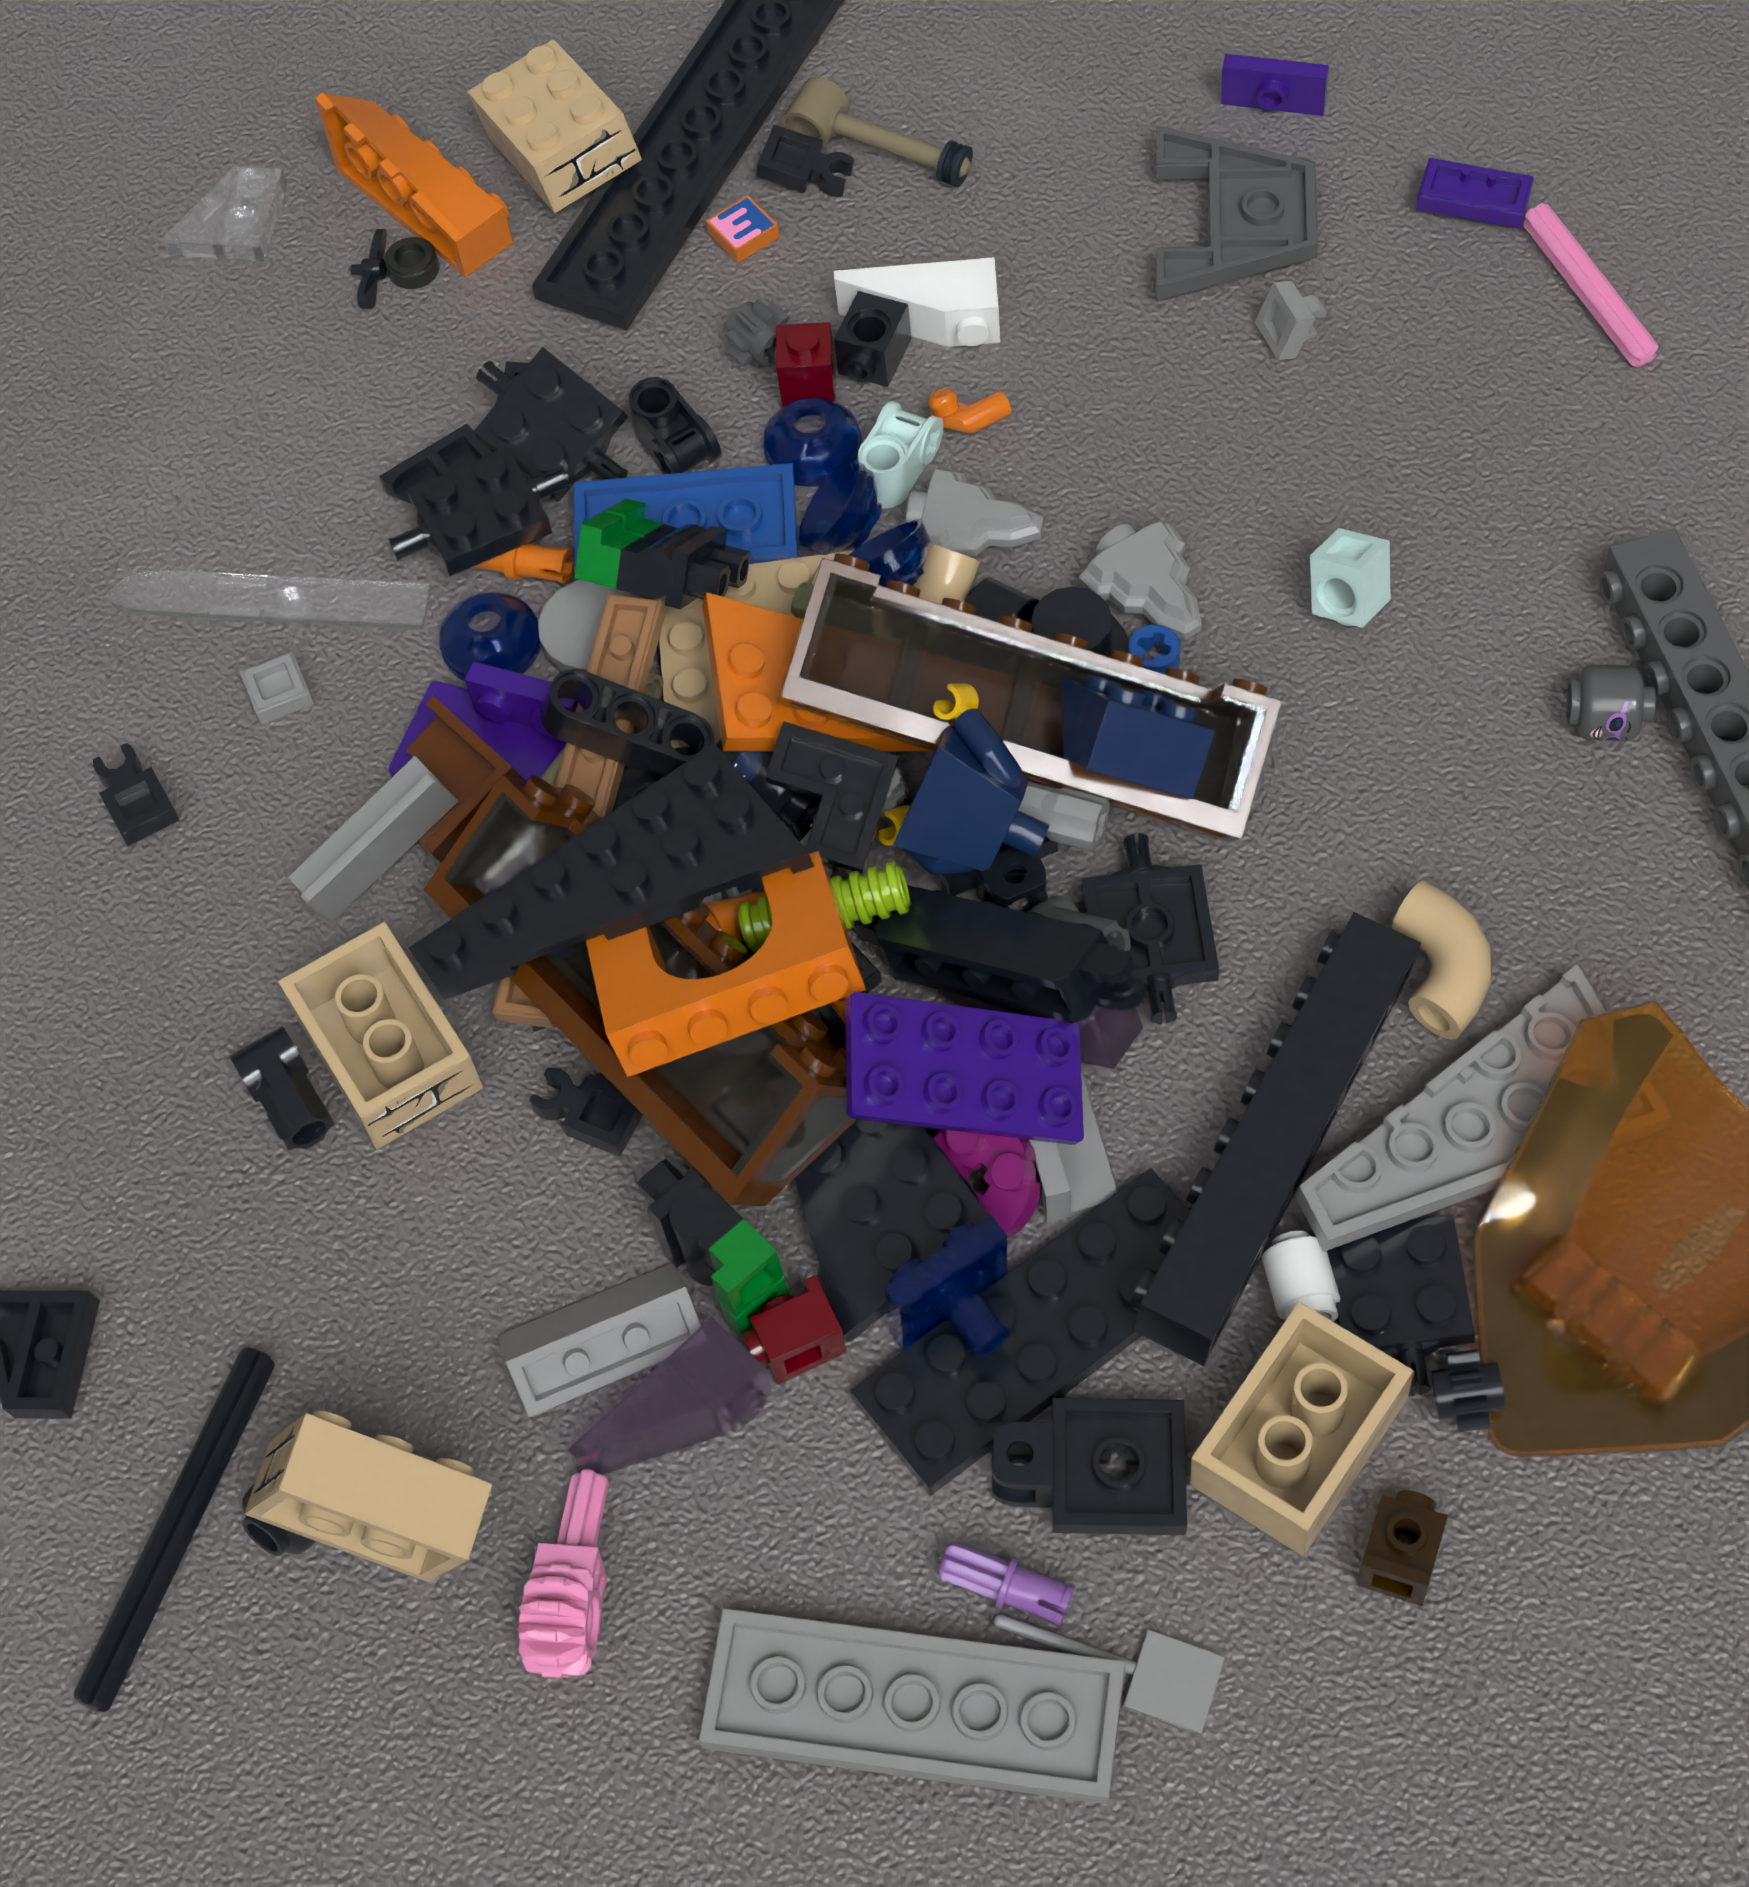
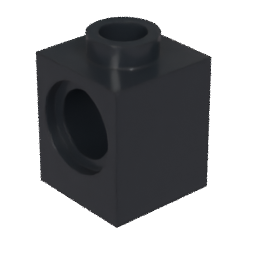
[834,291,911,387]

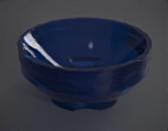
[763,397,862,487]
[799,458,882,555]
[849,519,931,587]
[439,591,541,681]

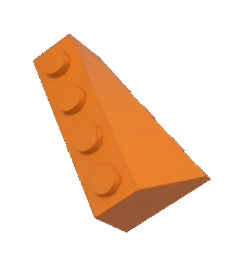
[314,92,513,278]

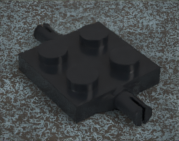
[474,347,628,501]
[388,447,571,576]
[1082,833,1219,1024]
[1328,1214,1475,1396]

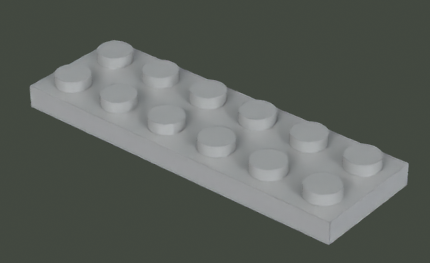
[699,1608,1125,1805]

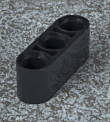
[540,669,714,778]

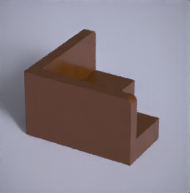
[406,695,523,868]

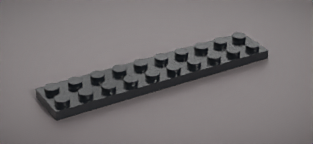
[532,0,844,331]

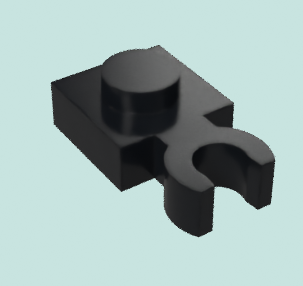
[756,125,854,197]
[93,743,180,846]
[529,1068,643,1157]

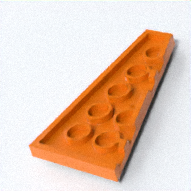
[702,592,1064,751]

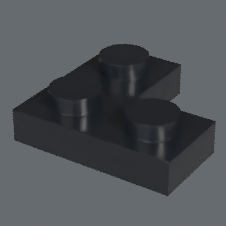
[765,721,899,874]

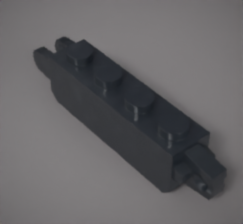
[854,885,1147,1024]

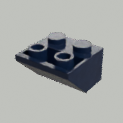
[1060,674,1216,799]

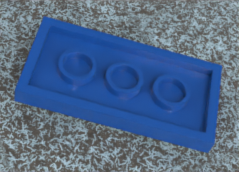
[574,463,799,580]

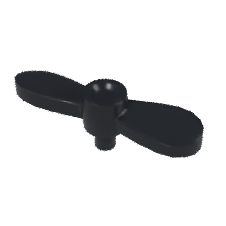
[350,229,387,309]

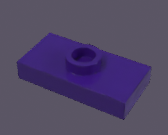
[1221,54,1329,116]
[1416,158,1534,229]

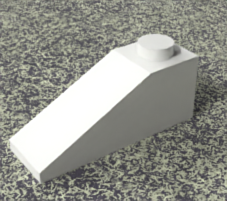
[834,257,1000,347]

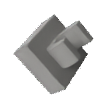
[1255,280,1327,360]

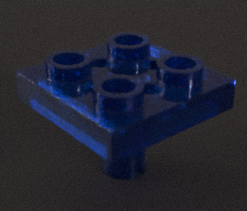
[885,1215,1010,1358]

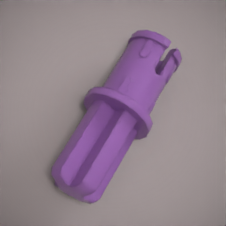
[939,1542,1075,1627]

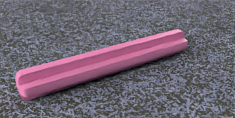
[1523,203,1658,368]

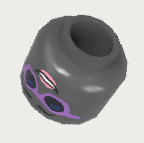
[1566,665,1656,741]

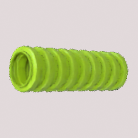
[738,860,911,954]

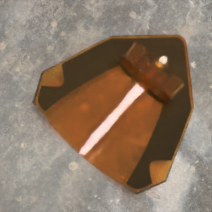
[1474,1001,1749,1457]

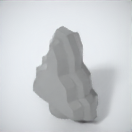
[906,468,1044,564]
[1078,521,1202,640]

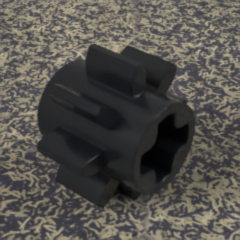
[1431,1349,1506,1432]

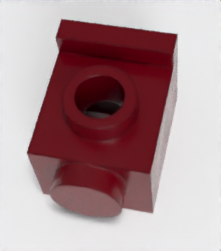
[741,1275,847,1385]

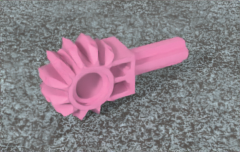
[517,1469,609,1679]

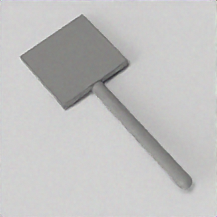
[994,1614,1226,1735]

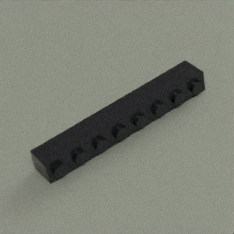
[1130,912,1421,1366]

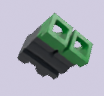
[575,498,751,610]
[637,1159,789,1343]

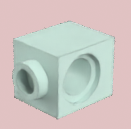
[1310,528,1391,628]

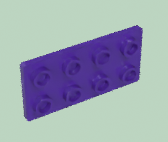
[388,661,635,780]
[845,992,1084,1145]

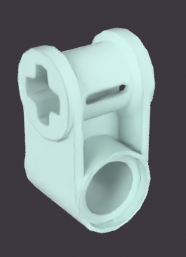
[858,401,944,509]

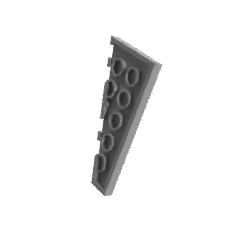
[1296,963,1669,1251]

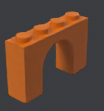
[586,851,866,1077]

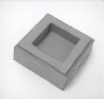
[240,652,314,725]

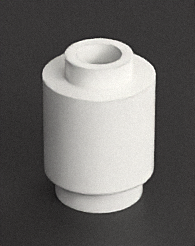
[1262,1231,1340,1322]

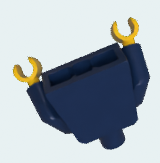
[878,683,1050,875]

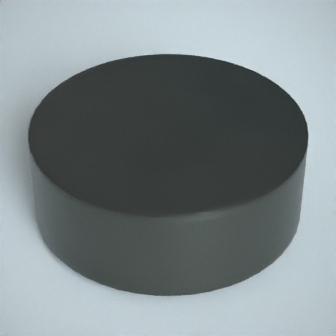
[385,237,440,289]

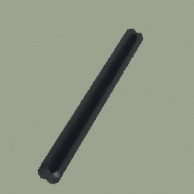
[74,1347,274,1712]

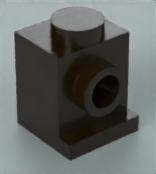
[1357,1490,1448,1607]

